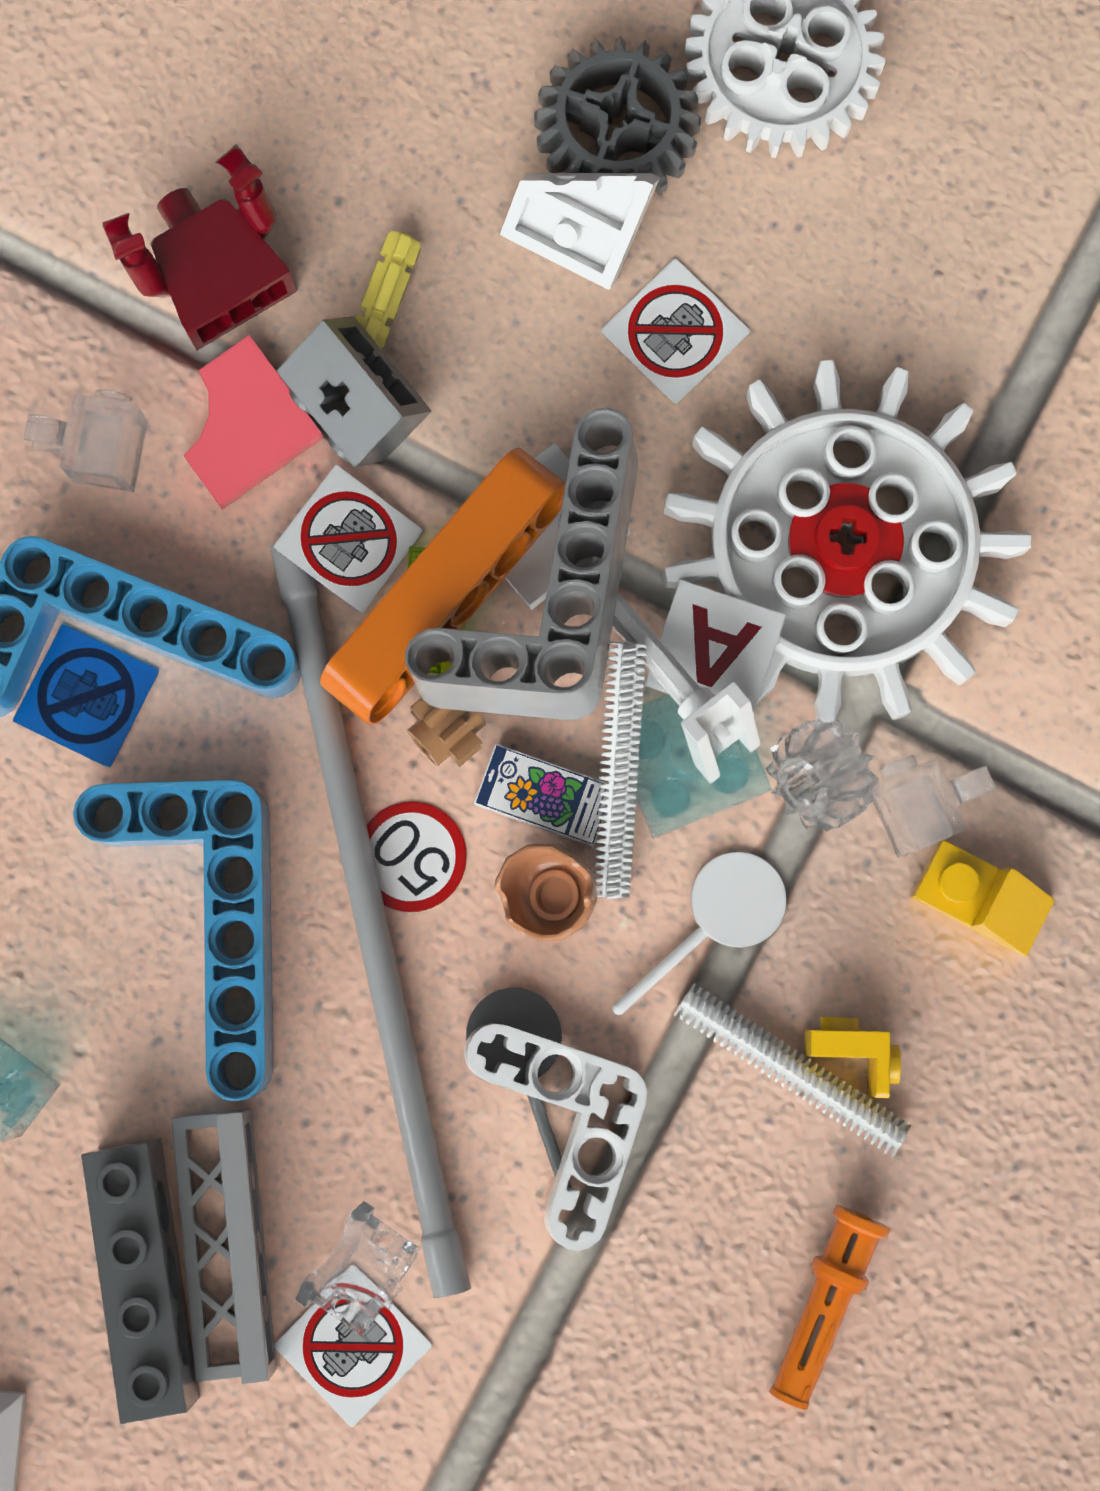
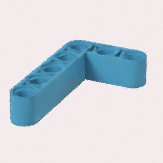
[0,536,301,717]
[73,780,273,1101]

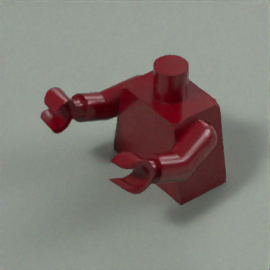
[102,144,297,351]

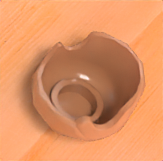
[494,843,597,941]

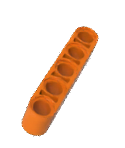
[320,447,566,725]

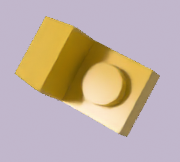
[911,840,1055,957]

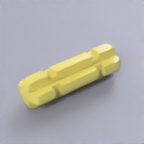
[355,231,421,350]

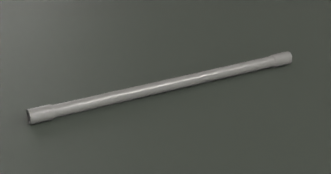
[270,542,471,1298]

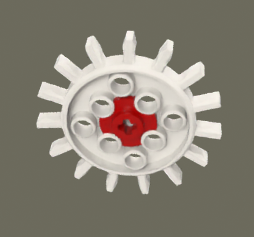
[663,360,1031,726]

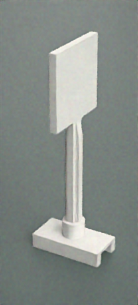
[505,443,761,784]

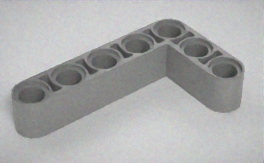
[405,408,638,720]

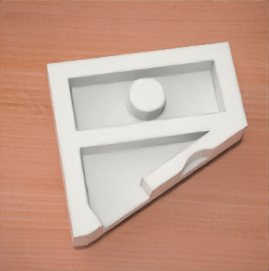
[500,173,660,290]

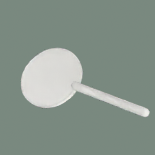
[613,852,786,1015]

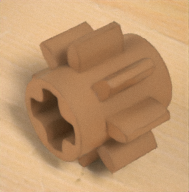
[406,697,486,767]

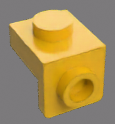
[803,1017,901,1098]

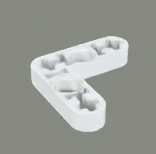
[464,1023,647,1251]

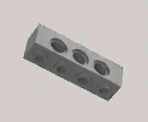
[81,1138,200,1424]

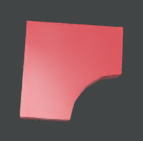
[183,335,323,510]

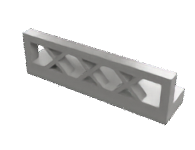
[171,1109,277,1384]

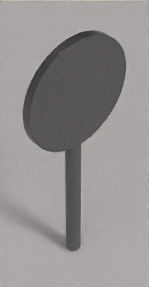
[466,988,572,1188]

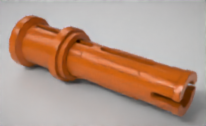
[769,1204,891,1410]

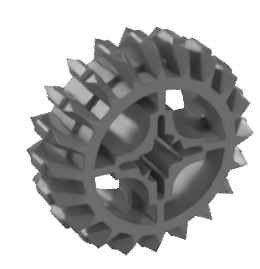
[534,35,701,195]

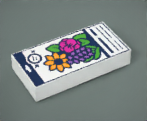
[474,744,607,848]

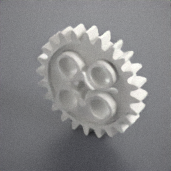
[684,0,886,158]

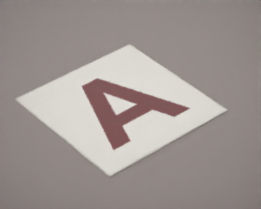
[644,580,787,713]

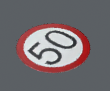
[366,802,467,912]

